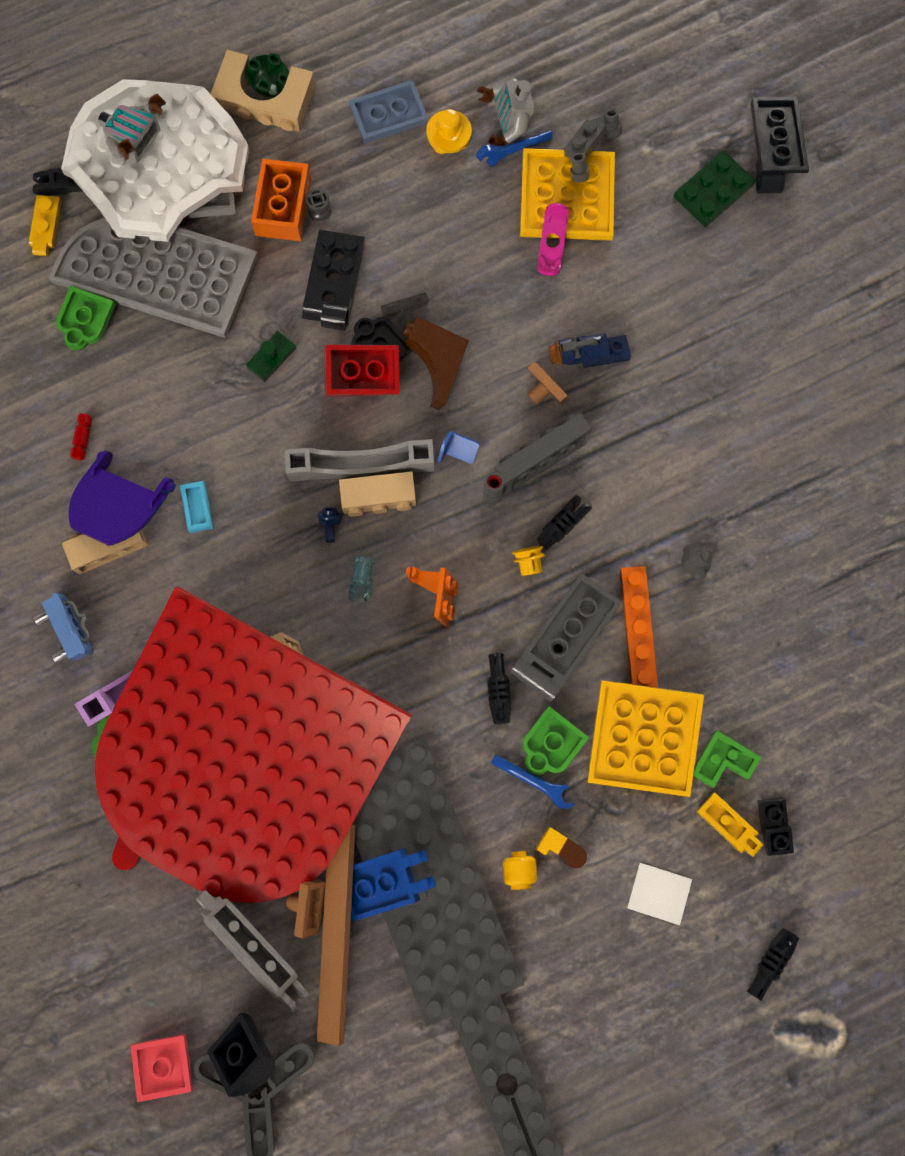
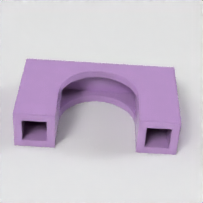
[74,670,133,727]

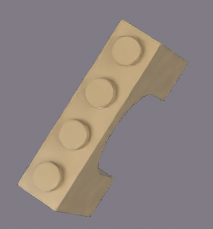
[211,50,316,132]

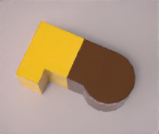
[536,827,587,868]

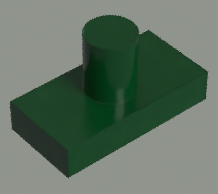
[246,331,296,382]

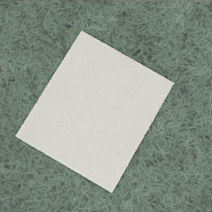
[627,863,692,925]

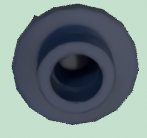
[318,507,342,543]

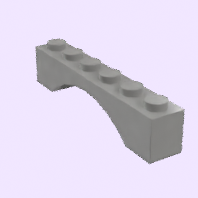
[285,439,435,482]

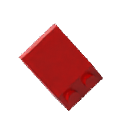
[324,345,400,397]

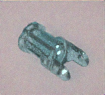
[349,556,376,601]

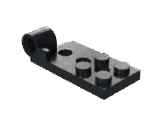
[750,97,809,194]
[302,229,365,331]

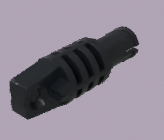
[487,653,511,725]
[747,928,799,1001]

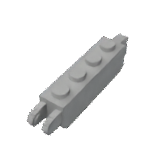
[196,890,309,1012]

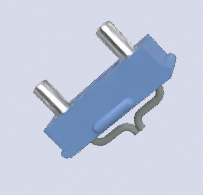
[34,593,93,662]

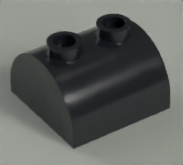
[207,1013,275,1097]

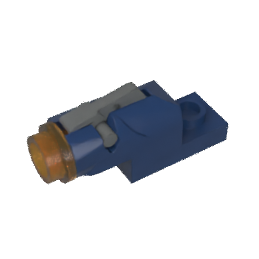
[549,333,631,368]

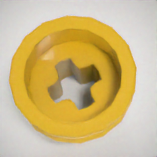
[512,546,545,576]

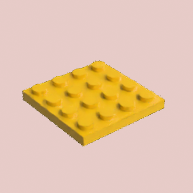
[520,148,615,241]
[587,680,704,797]

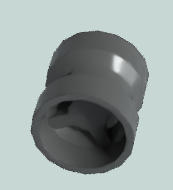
[306,189,331,221]

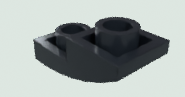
[757,797,794,856]

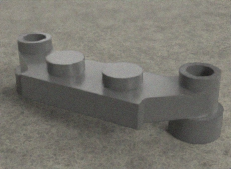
[564,109,622,183]

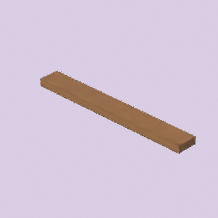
[317,825,355,1046]

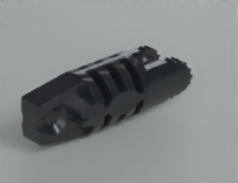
[537,495,592,550]

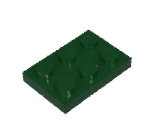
[673,150,756,228]

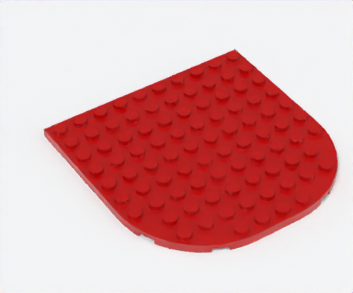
[95,587,412,903]

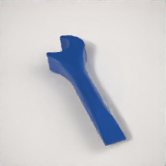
[476,131,552,167]
[491,755,575,809]

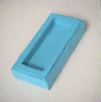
[180,481,214,533]

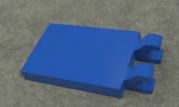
[350,848,436,922]

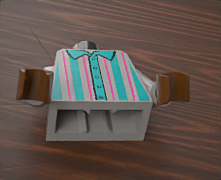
[477,78,534,146]
[98,94,166,164]

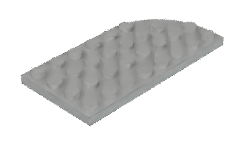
[48,217,259,338]

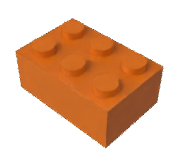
[251,159,312,241]

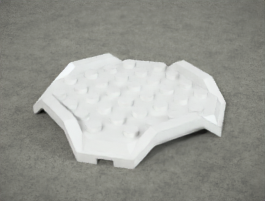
[61,79,249,242]

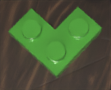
[693,730,762,788]

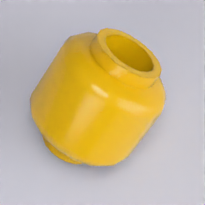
[502,851,538,890]

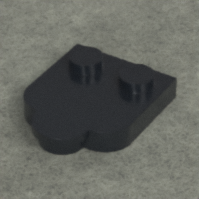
[352,317,413,361]

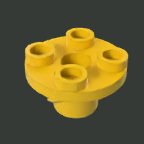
[426,109,472,154]

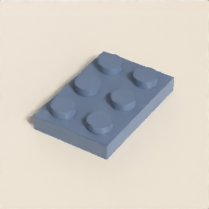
[349,80,428,144]

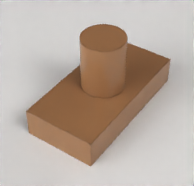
[527,361,570,406]
[286,879,326,939]

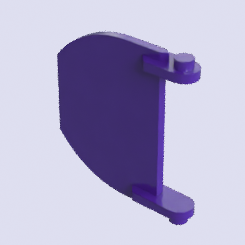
[68,450,176,546]

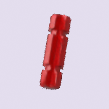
[70,413,92,461]

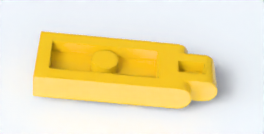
[29,195,62,256]
[696,792,763,857]

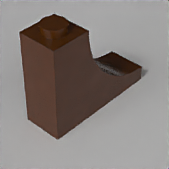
[403,316,469,410]

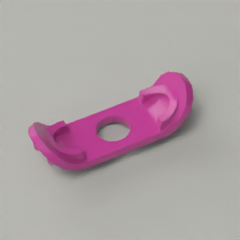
[537,203,569,276]

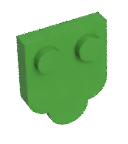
[56,285,116,351]
[523,706,589,775]

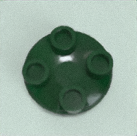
[245,53,289,97]

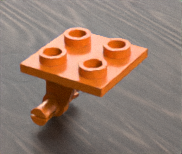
[406,566,458,627]

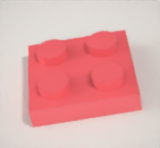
[131,1034,193,1102]

